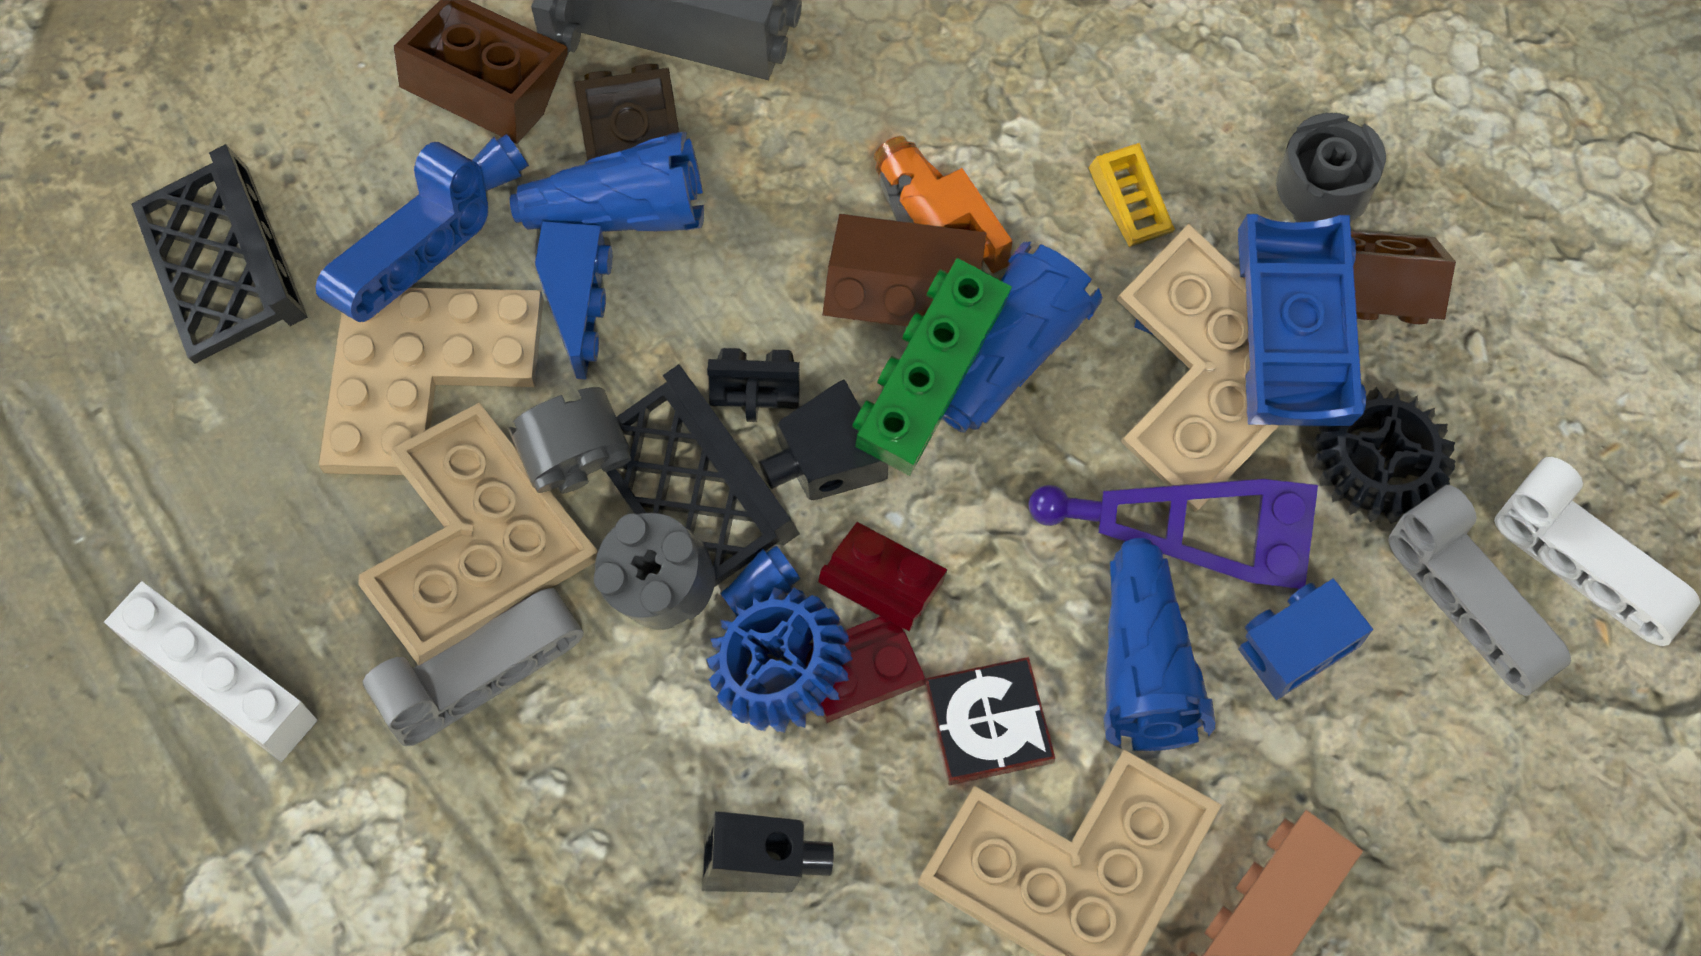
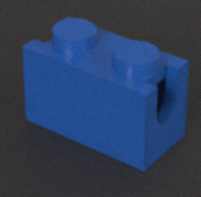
[1238,578,1373,701]

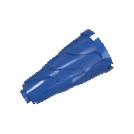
[510,132,704,232]
[942,242,1103,433]
[1103,538,1216,751]

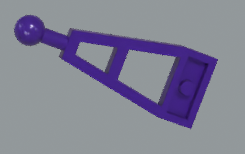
[1028,478,1318,589]

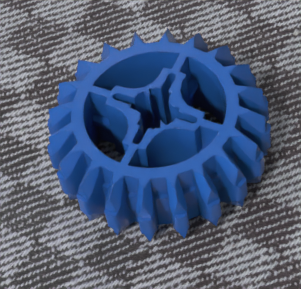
[706,587,853,733]

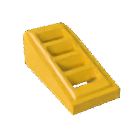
[1088,143,1175,247]

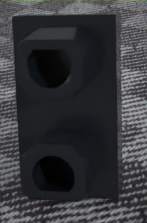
[707,348,800,422]

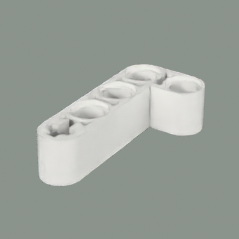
[1494,457,1700,646]

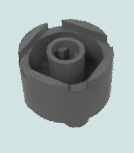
[1276,113,1386,222]
[509,387,631,494]
[594,513,716,630]

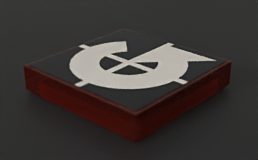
[924,657,1056,786]

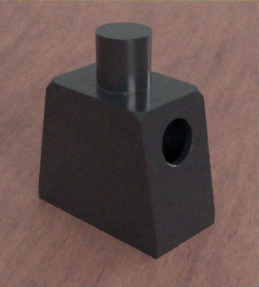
[759,379,888,500]
[702,811,834,893]

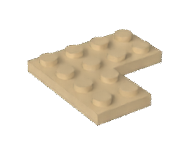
[1116,224,1279,512]
[319,288,544,475]
[359,403,598,666]
[918,749,1222,956]

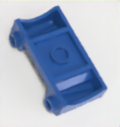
[1238,214,1366,426]

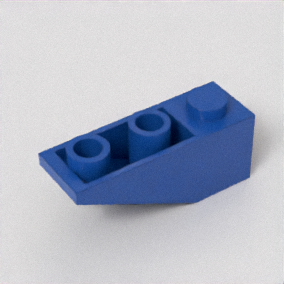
[535,222,613,379]

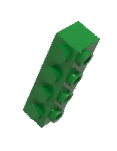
[852,258,1012,476]

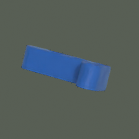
[315,142,488,322]

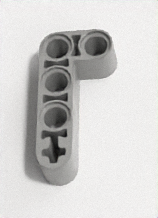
[1388,485,1571,696]
[363,588,584,747]

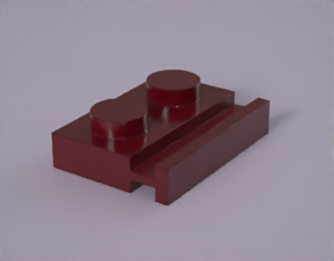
[818,522,948,632]
[806,616,926,723]

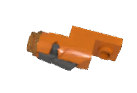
[874,136,1013,274]

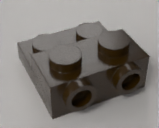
[574,63,679,161]

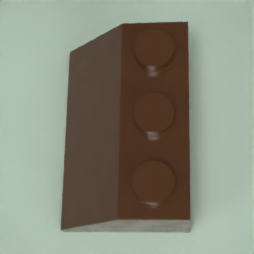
[394,0,568,144]
[822,213,987,327]
[1351,230,1456,325]

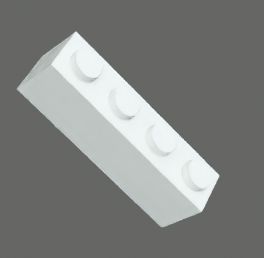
[104,581,318,762]

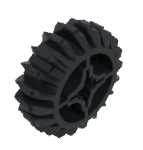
[1313,387,1456,524]

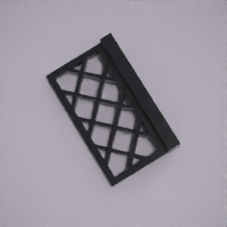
[131,144,308,364]
[606,364,800,587]

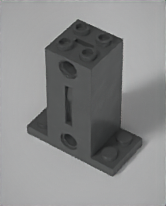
[531,0,802,80]

